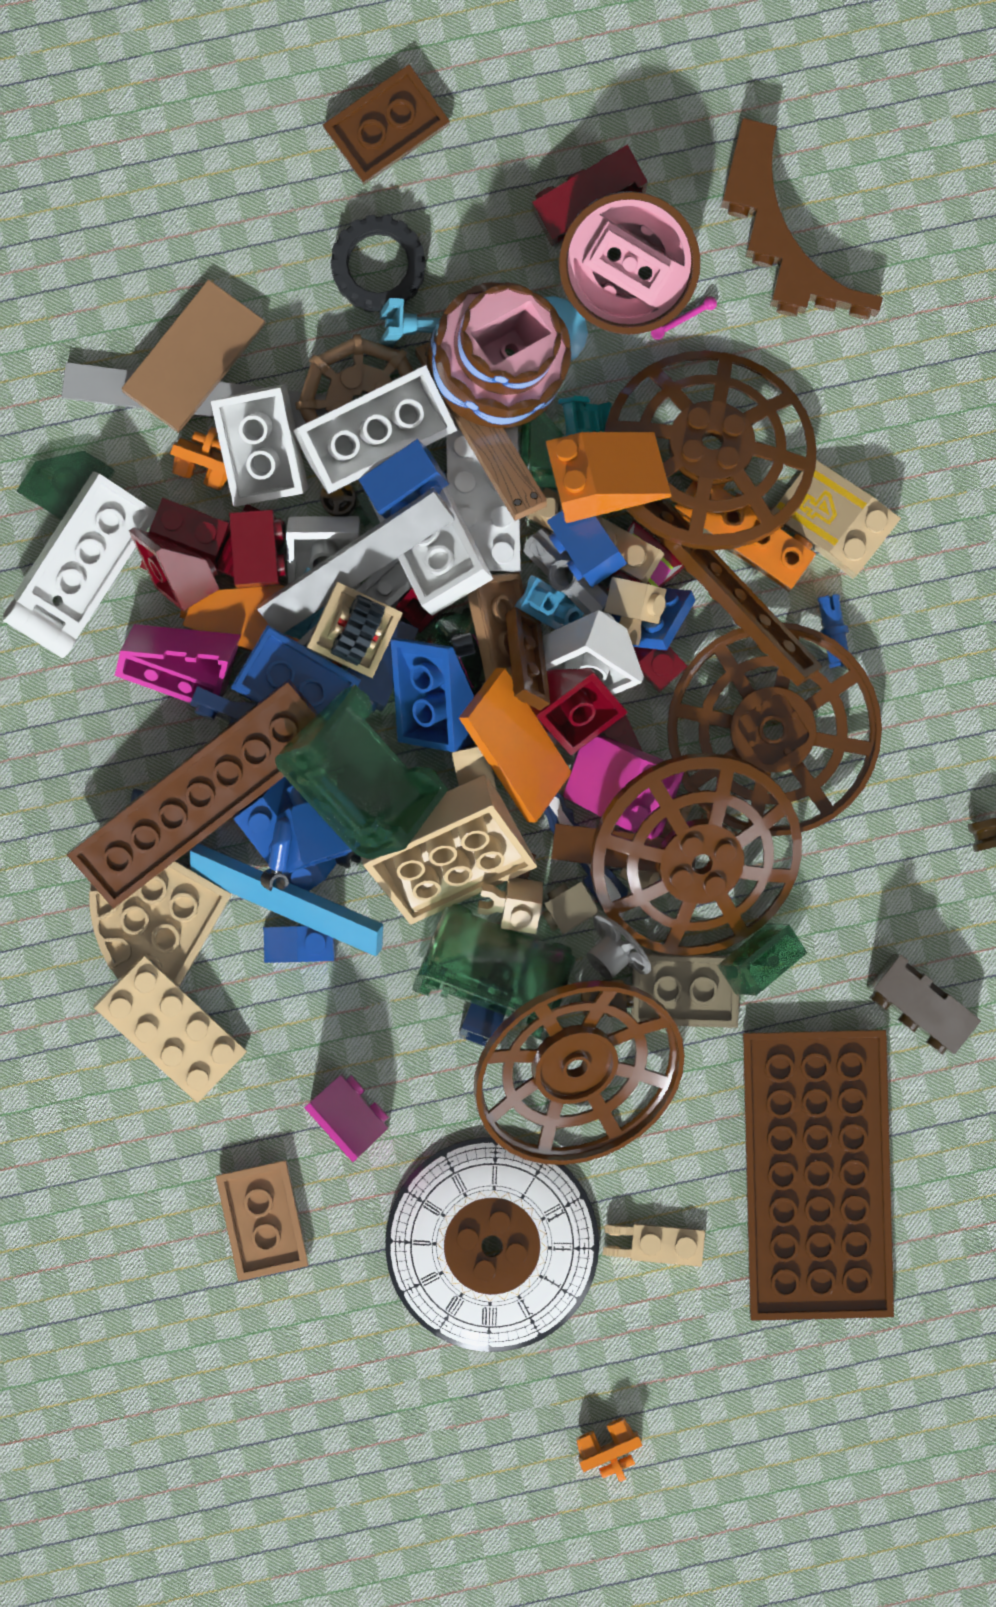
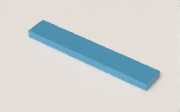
[190,844,384,956]

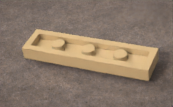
[527,487,664,584]

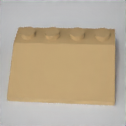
[357,774,537,925]

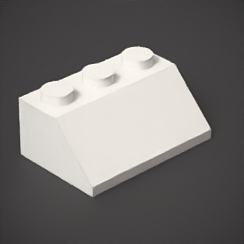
[211,384,308,507]
[543,610,644,695]

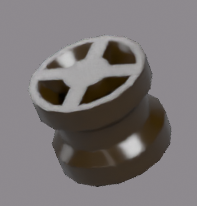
[320,484,357,516]
[967,818,996,852]

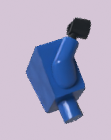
[260,782,362,891]

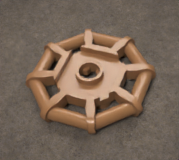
[295,334,414,423]

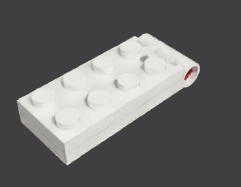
[446,407,521,573]
[366,446,493,616]
[2,471,157,658]

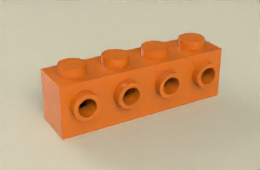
[674,481,816,592]

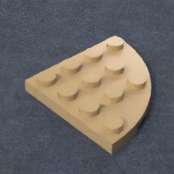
[89,861,233,987]

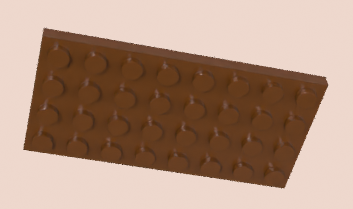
[742,1030,894,1321]

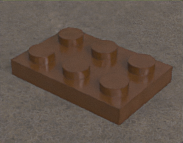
[322,64,450,185]

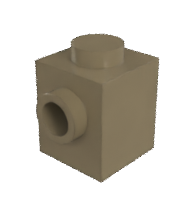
[542,882,600,934]

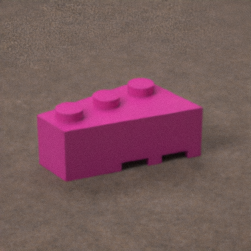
[115,624,241,703]

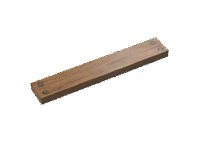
[415,343,547,521]

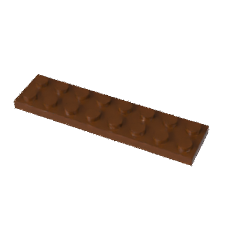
[67,679,335,909]

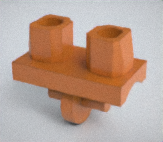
[170,426,228,490]
[576,1417,643,1482]

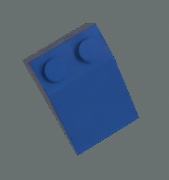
[391,638,475,753]

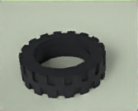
[331,215,426,313]

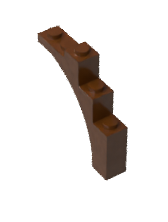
[721,118,883,320]

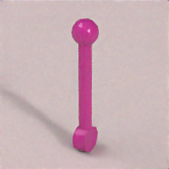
[651,296,717,340]

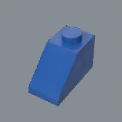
[263,926,336,963]

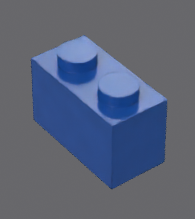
[358,439,450,519]
[547,510,627,588]

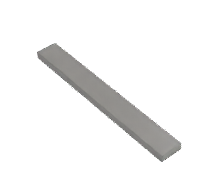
[61,362,327,428]

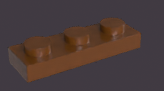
[505,607,550,711]

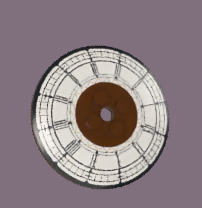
[385,1137,599,1352]

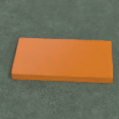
[459,668,571,822]

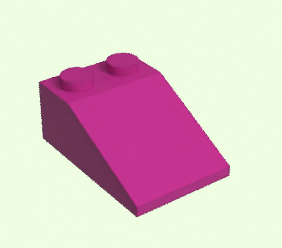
[563,734,684,839]
[304,1074,389,1163]

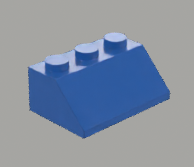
[233,772,337,891]

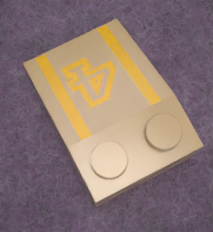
[771,460,901,579]

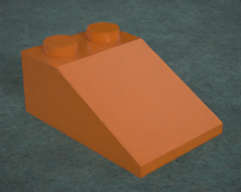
[546,432,671,523]

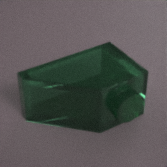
[520,412,564,489]

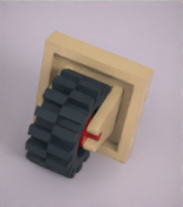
[306,582,403,678]

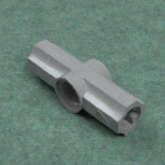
[523,528,610,616]

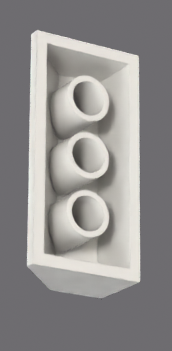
[293,365,457,494]

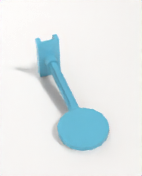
[379,296,588,361]

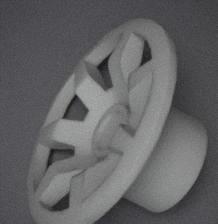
[586,914,651,980]

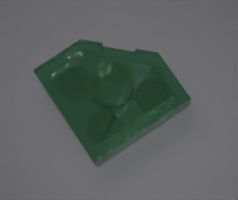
[16,451,116,520]

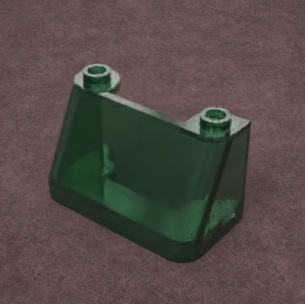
[275,685,449,859]
[412,904,576,1041]

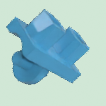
[514,575,584,630]

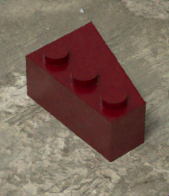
[532,144,648,246]

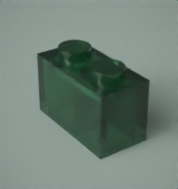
[717,923,807,996]

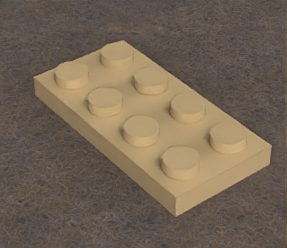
[93,954,247,1103]

